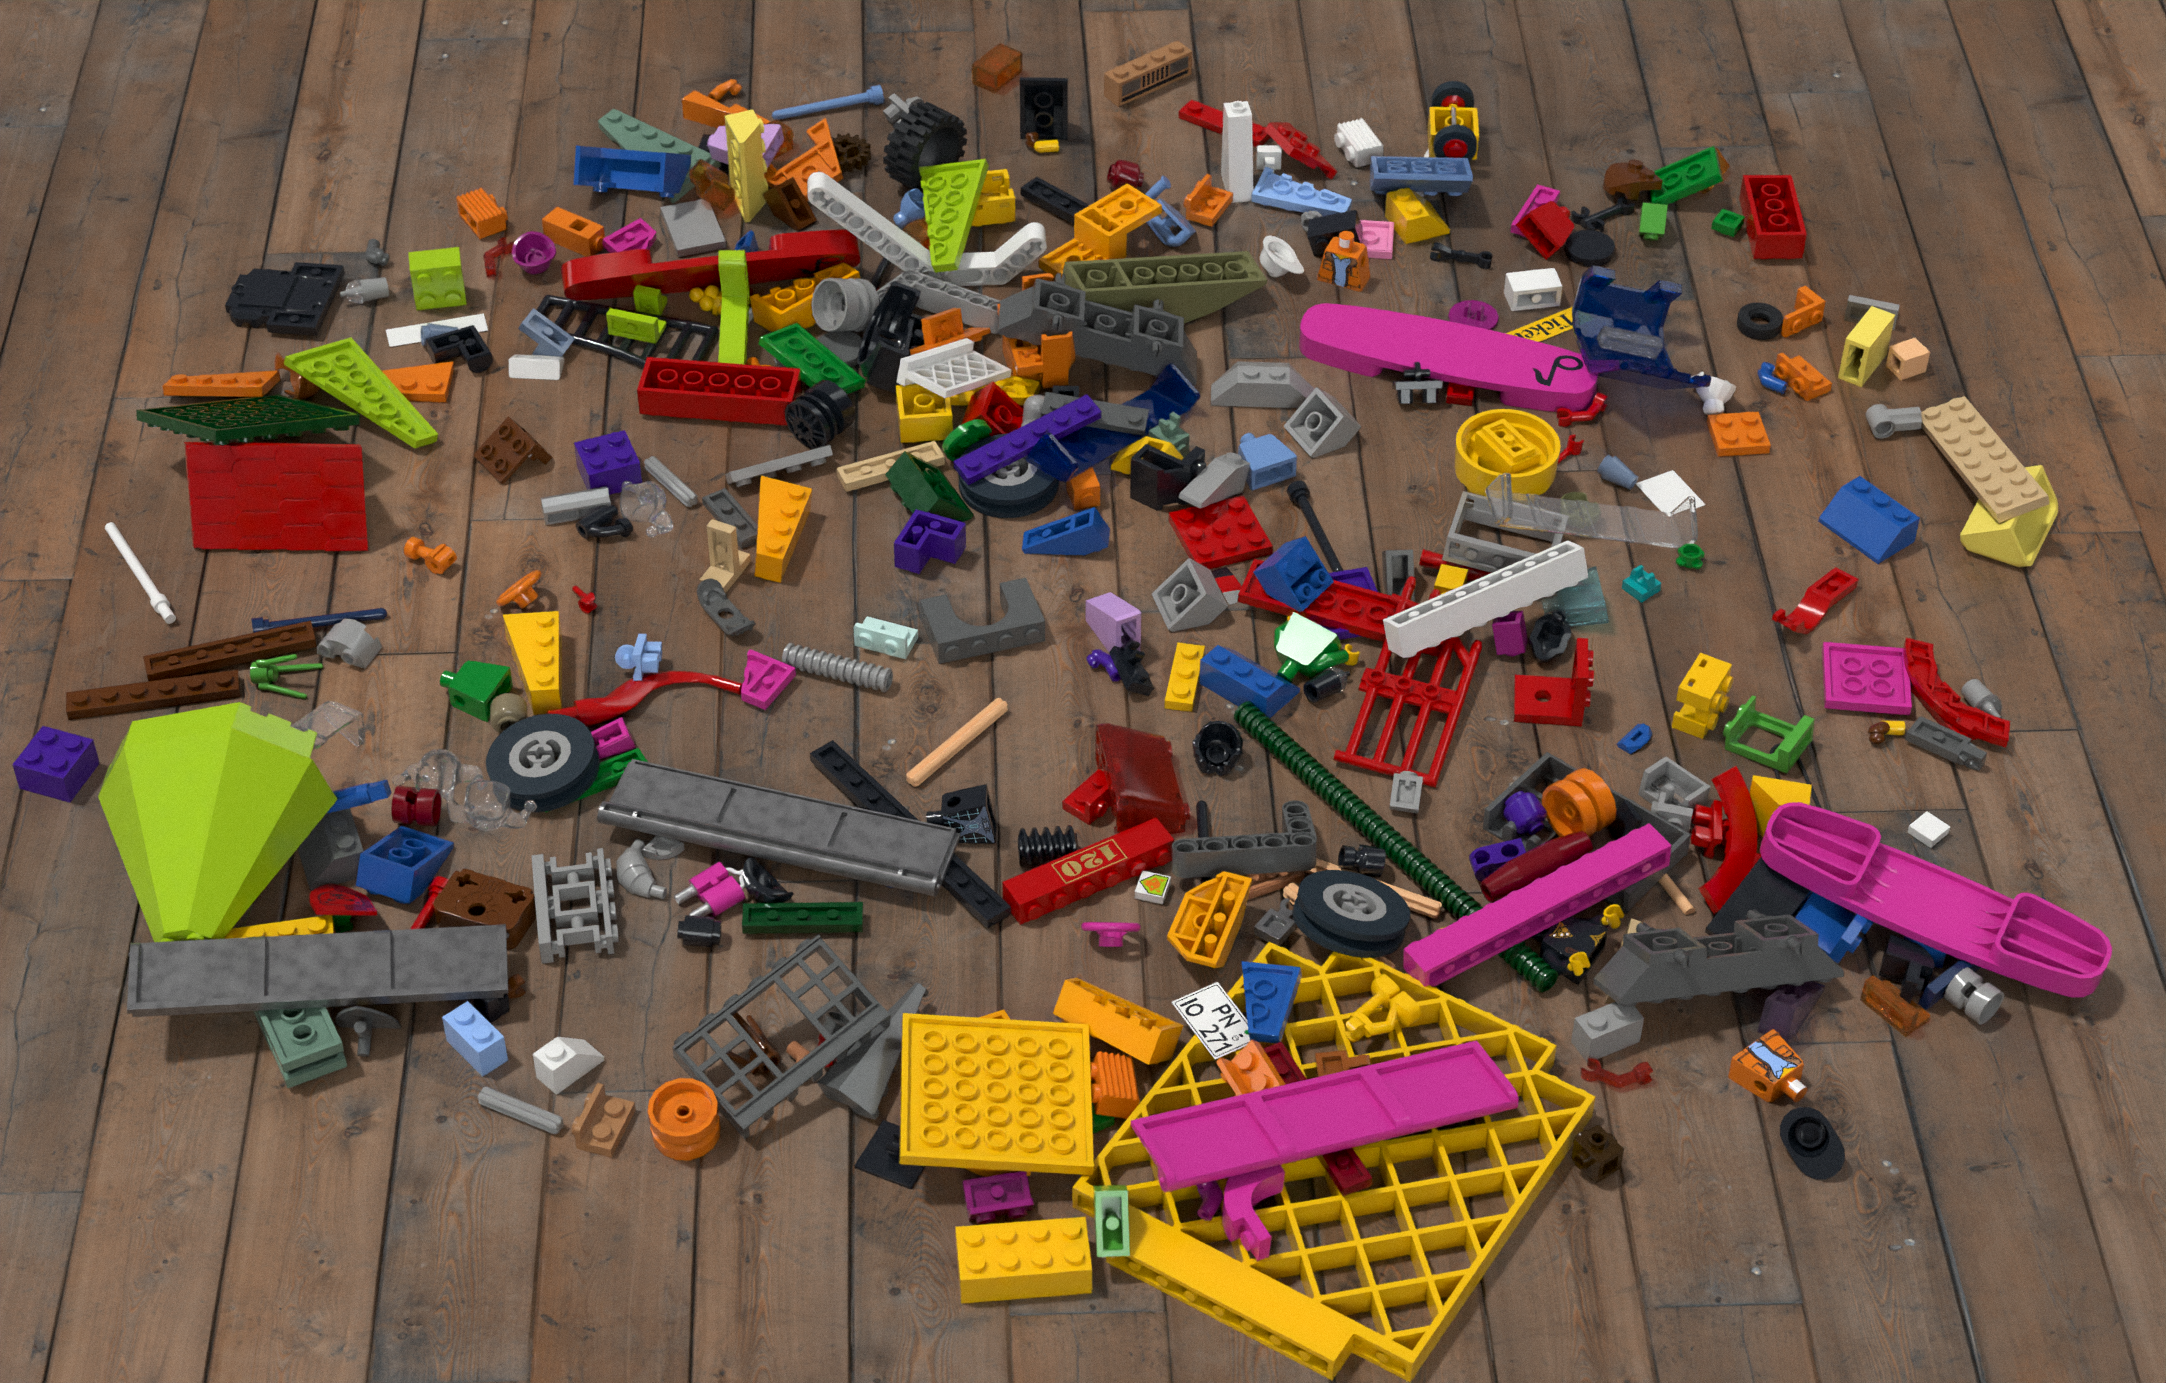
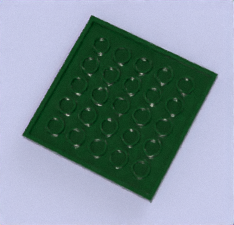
[136,394,360,445]

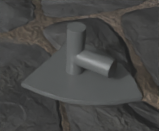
[336,1006,401,1057]

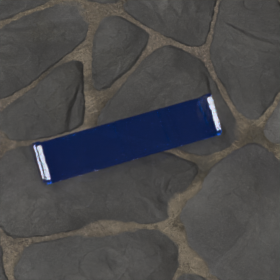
[1026,364,1200,482]

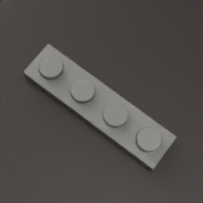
[725,445,833,487]

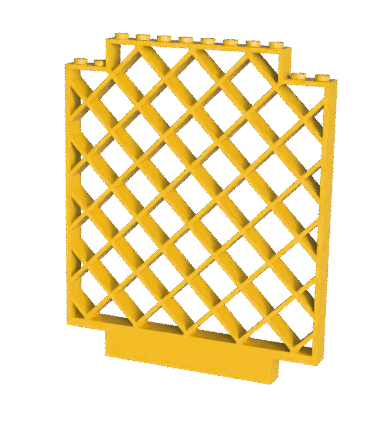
[1072,942,1596,1382]

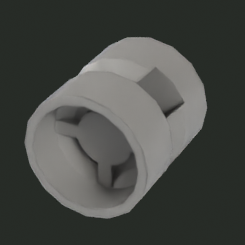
[1944,967,2004,1025]

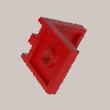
[1514,638,1594,726]

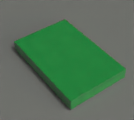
[1650,146,1723,205]

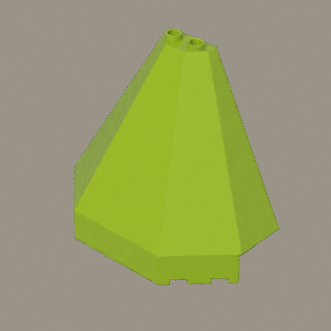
[98,702,338,942]

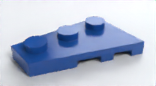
[1241,961,1302,1044]

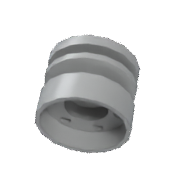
[811,278,879,332]

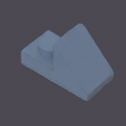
[518,308,575,357]

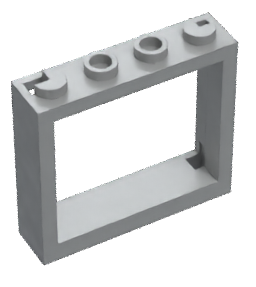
[1442,491,1568,573]

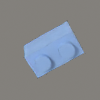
[442,1001,508,1077]

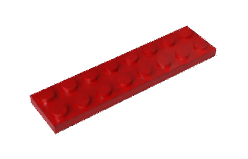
[1237,558,1454,660]

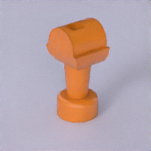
[404,537,457,574]

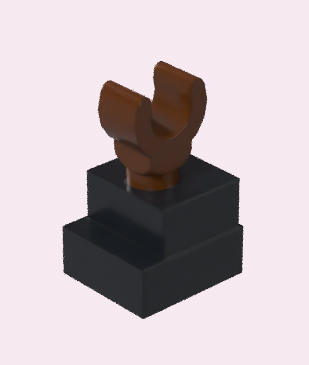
[474,974,526,1023]

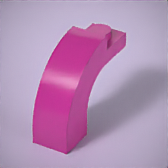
[1222,1165,1285,1261]

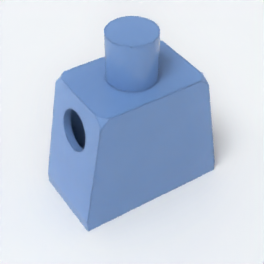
[1238,433,1297,491]

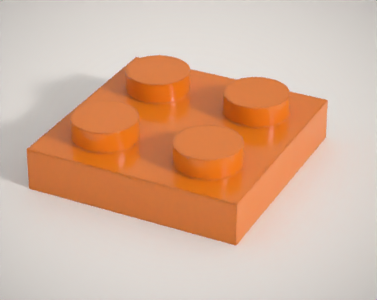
[1706,412,1771,457]

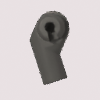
[365,239,390,266]

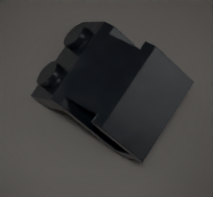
[1130,444,1206,511]

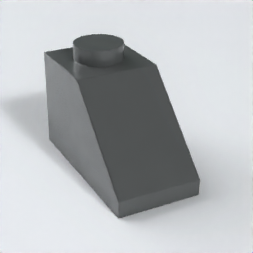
[1382,550,1415,602]

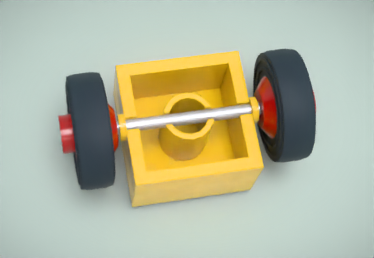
[1428,81,1479,161]

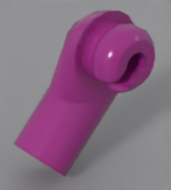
[1196,1180,1224,1221]

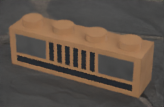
[1104,40,1192,107]

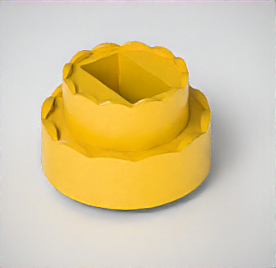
[1455,409,1561,507]

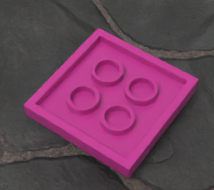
[1822,642,1912,715]

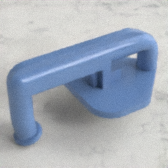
[1145,176,1196,247]

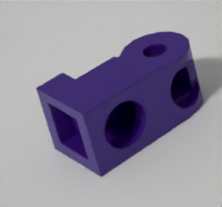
[1469,838,1526,881]

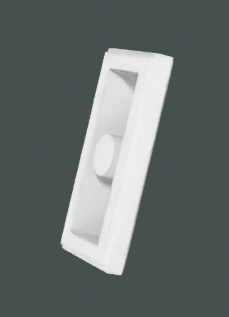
[509,354,565,380]

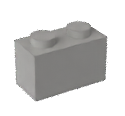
[1571,1002,1644,1063]

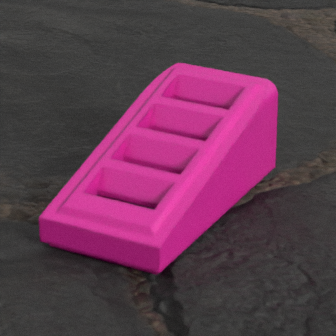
[591,717,637,759]

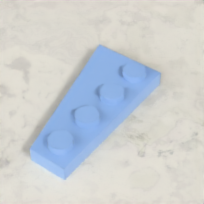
[1252,167,1352,216]

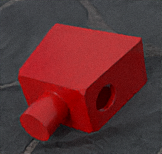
[1516,201,1574,260]

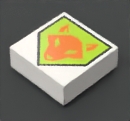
[1135,871,1171,905]

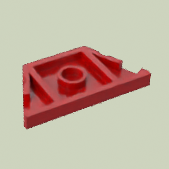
[1265,122,1338,179]

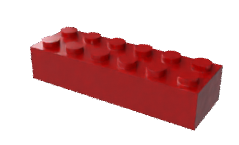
[637,357,802,426]

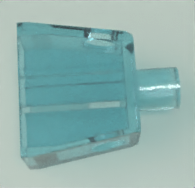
[1541,566,1609,626]

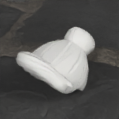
[1690,372,1736,415]

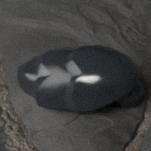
[1529,609,1571,663]

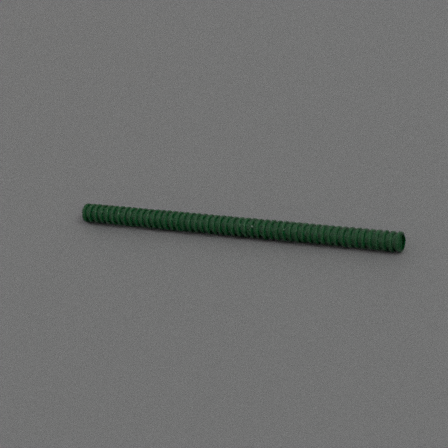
[1233,701,1558,993]

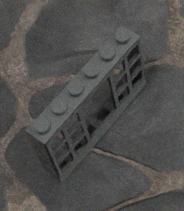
[1483,752,1691,914]
[672,934,891,1140]

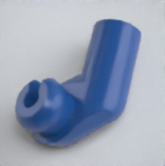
[1757,362,1788,394]

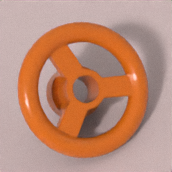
[496,570,542,609]

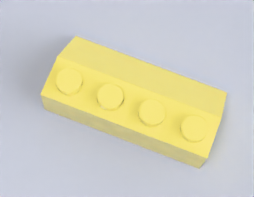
[725,110,768,223]

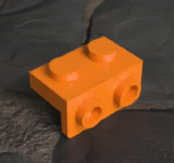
[1184,174,1233,227]

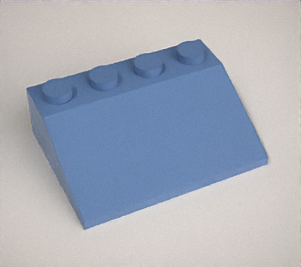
[1370,156,1473,196]

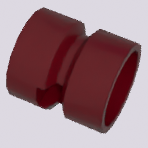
[391,786,442,826]

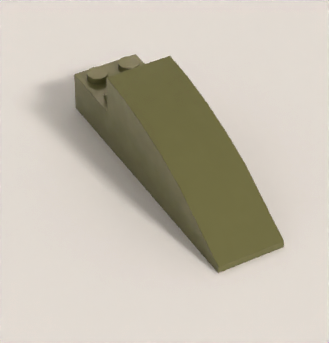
[1062,251,1267,323]

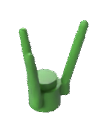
[250,654,323,699]

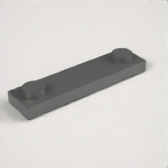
[1041,392,1149,436]

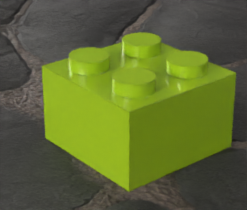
[408,247,467,311]

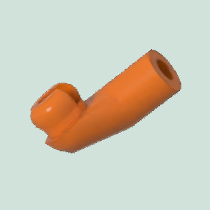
[708,79,742,102]

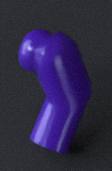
[1086,649,1121,682]

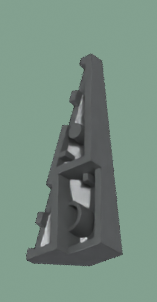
[817,982,929,1120]

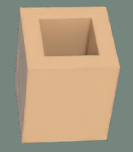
[1886,338,1930,380]

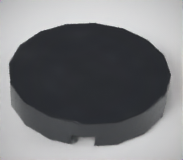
[1565,230,1615,267]

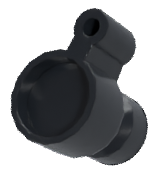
[1338,844,1386,878]

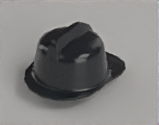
[1780,1107,1845,1180]

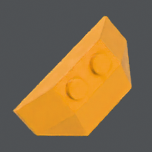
[1167,871,1252,968]

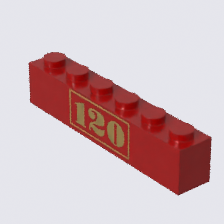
[1002,817,1174,925]

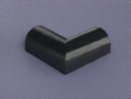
[425,325,492,373]

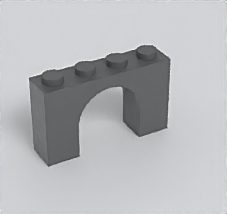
[920,578,1045,664]

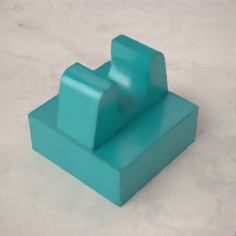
[1622,565,1661,603]

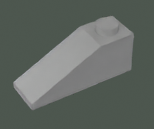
[1179,453,1250,509]

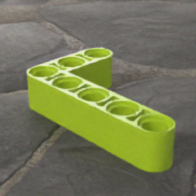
[718,250,750,364]

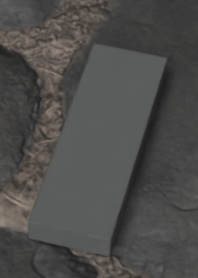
[702,488,757,549]

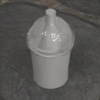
[340,277,389,304]
[1961,679,2002,719]

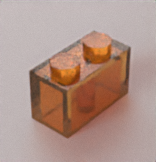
[971,43,1023,94]

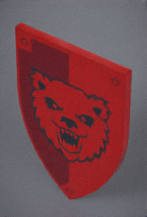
[309,883,377,916]

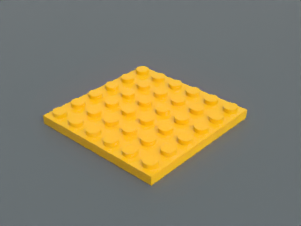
[900,1013,1094,1175]

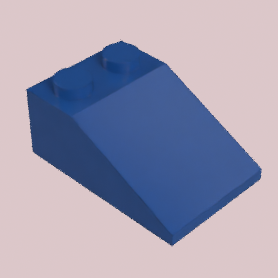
[356,826,454,904]

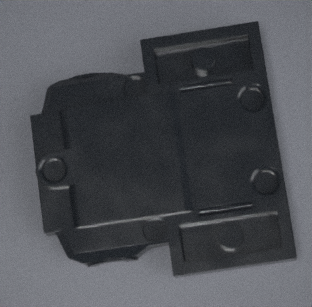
[225,262,345,336]

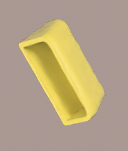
[1960,465,2058,568]

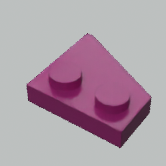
[602,218,657,253]
[741,649,796,710]

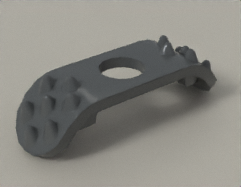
[696,578,756,636]

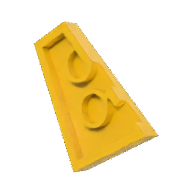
[950,375,1040,405]

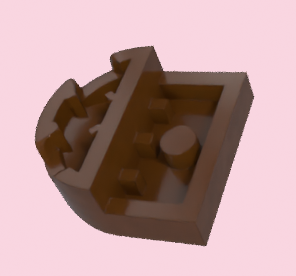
[1603,160,1663,200]

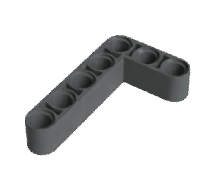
[1172,800,1317,878]

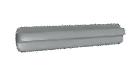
[644,456,698,508]
[478,1087,564,1134]

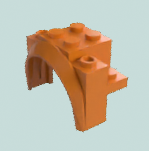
[997,273,1076,388]

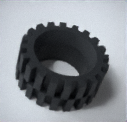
[883,102,967,194]

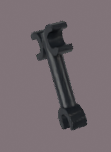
[1571,196,1635,232]

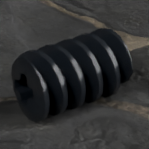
[1017,825,1078,865]

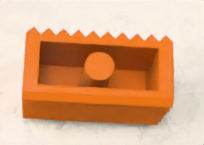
[456,187,508,240]
[1090,1051,1140,1119]

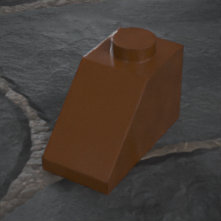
[762,177,817,231]

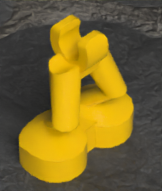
[1346,974,1421,1043]

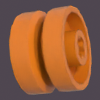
[1542,768,1617,837]
[648,1078,721,1160]

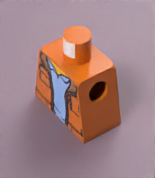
[1317,231,1370,292]
[1728,1029,1808,1102]

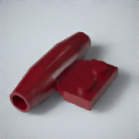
[1480,831,1593,927]

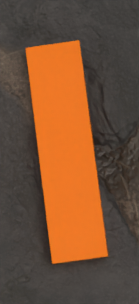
[682,90,771,128]

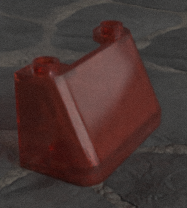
[1095,723,1190,834]

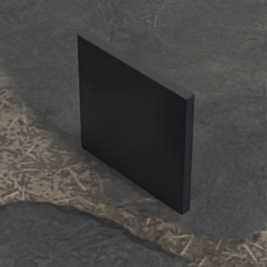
[854,1120,926,1190]

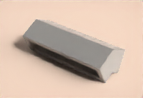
[540,487,611,525]

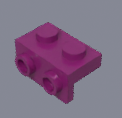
[962,1171,1034,1224]

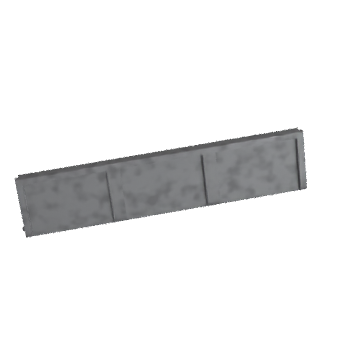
[597,759,960,897]
[127,924,509,1017]

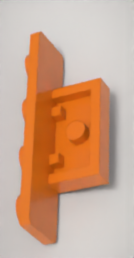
[910,308,991,355]

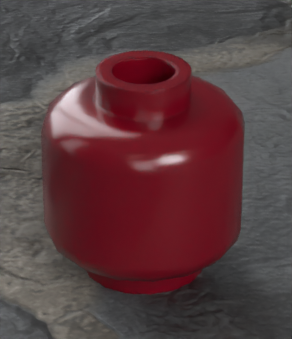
[1107,159,1144,190]

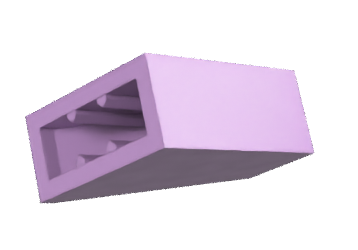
[707,124,784,168]
[1086,592,1141,652]

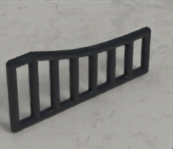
[536,295,719,369]

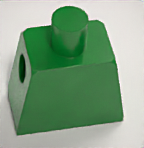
[440,660,513,722]

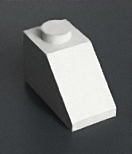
[533,1037,605,1095]

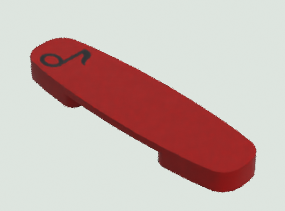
[561,229,861,301]

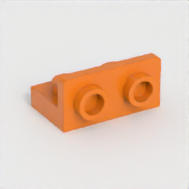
[1774,353,1832,401]
[1216,1040,1286,1096]

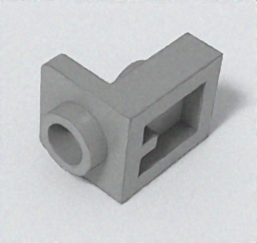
[1389,771,1423,813]

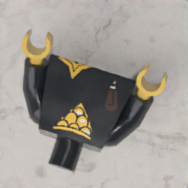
[1531,904,1624,985]

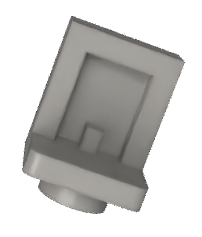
[1651,792,1693,833]

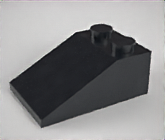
[1020,77,1068,140]

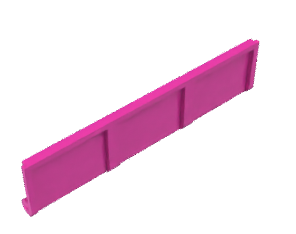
[1131,1040,1519,1192]

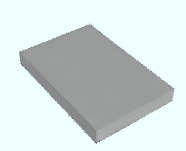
[660,198,726,257]

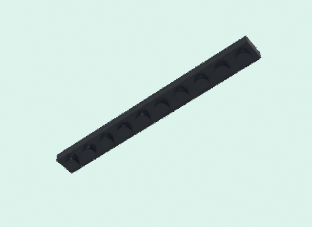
[810,740,1011,929]

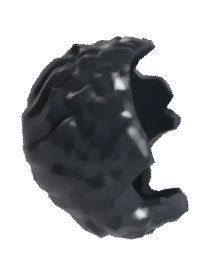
[1192,720,1243,776]

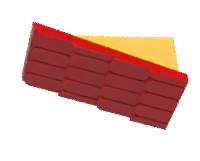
[184,442,368,551]

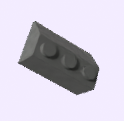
[297,808,364,891]

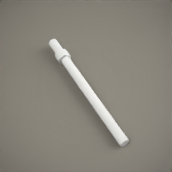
[105,522,176,624]

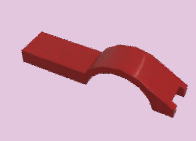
[1772,567,1859,634]

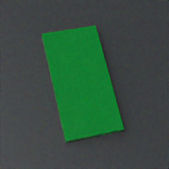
[758,323,866,394]

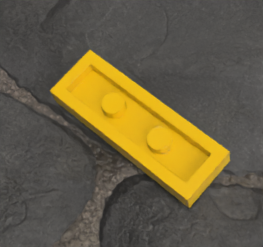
[1164,642,1205,712]

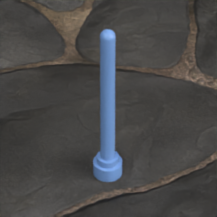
[772,85,884,120]

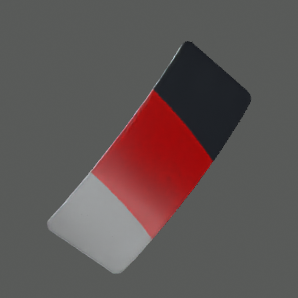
[1211,567,1242,605]

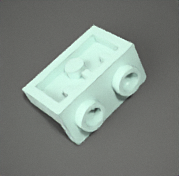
[853,616,918,659]

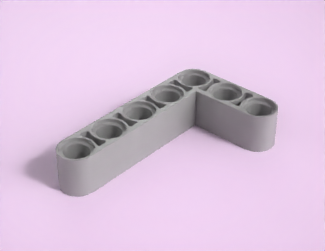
[876,271,1001,334]

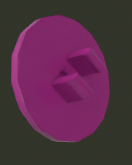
[1448,300,1499,330]

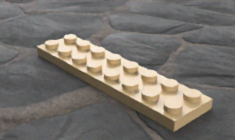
[1921,396,2050,523]

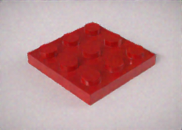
[1168,495,1273,569]

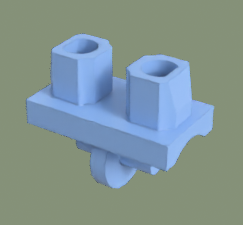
[615,634,662,681]

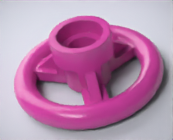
[1081,922,1141,947]

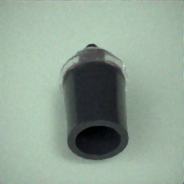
[1303,667,1350,703]

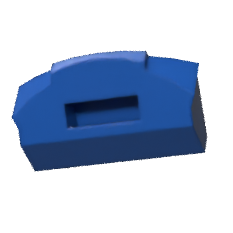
[1617,723,1652,754]

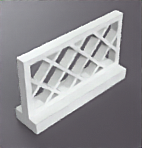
[896,338,1012,398]

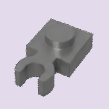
[1254,898,1296,946]

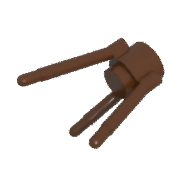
[721,1012,781,1074]

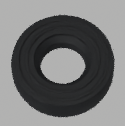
[1737,302,1783,340]

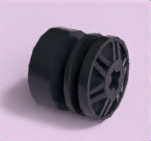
[785,380,855,449]

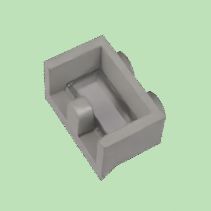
[1638,757,1711,810]

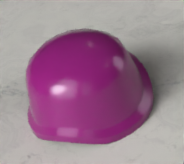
[512,231,556,275]

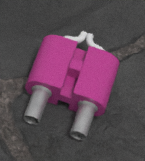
[674,862,745,917]

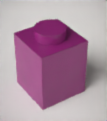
[1492,610,1528,656]

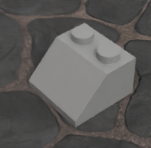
[1283,387,1362,458]
[1152,558,1228,632]

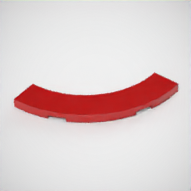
[1903,638,2011,748]
[1698,766,1758,914]

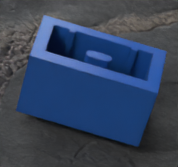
[1253,536,1334,612]

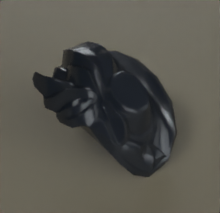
[743,857,794,903]

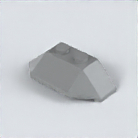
[1211,361,1314,408]

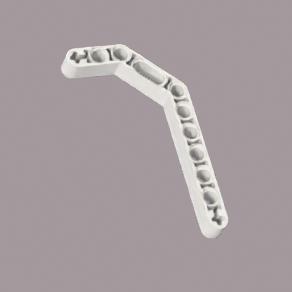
[807,172,1047,286]

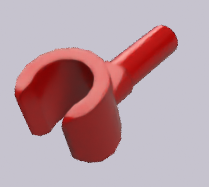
[1558,435,1584,464]
[572,586,598,614]

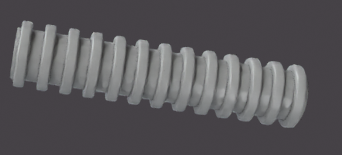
[782,643,893,692]

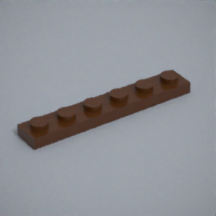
[143,621,317,681]
[66,670,241,720]

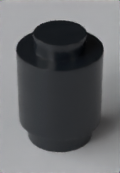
[677,915,722,947]

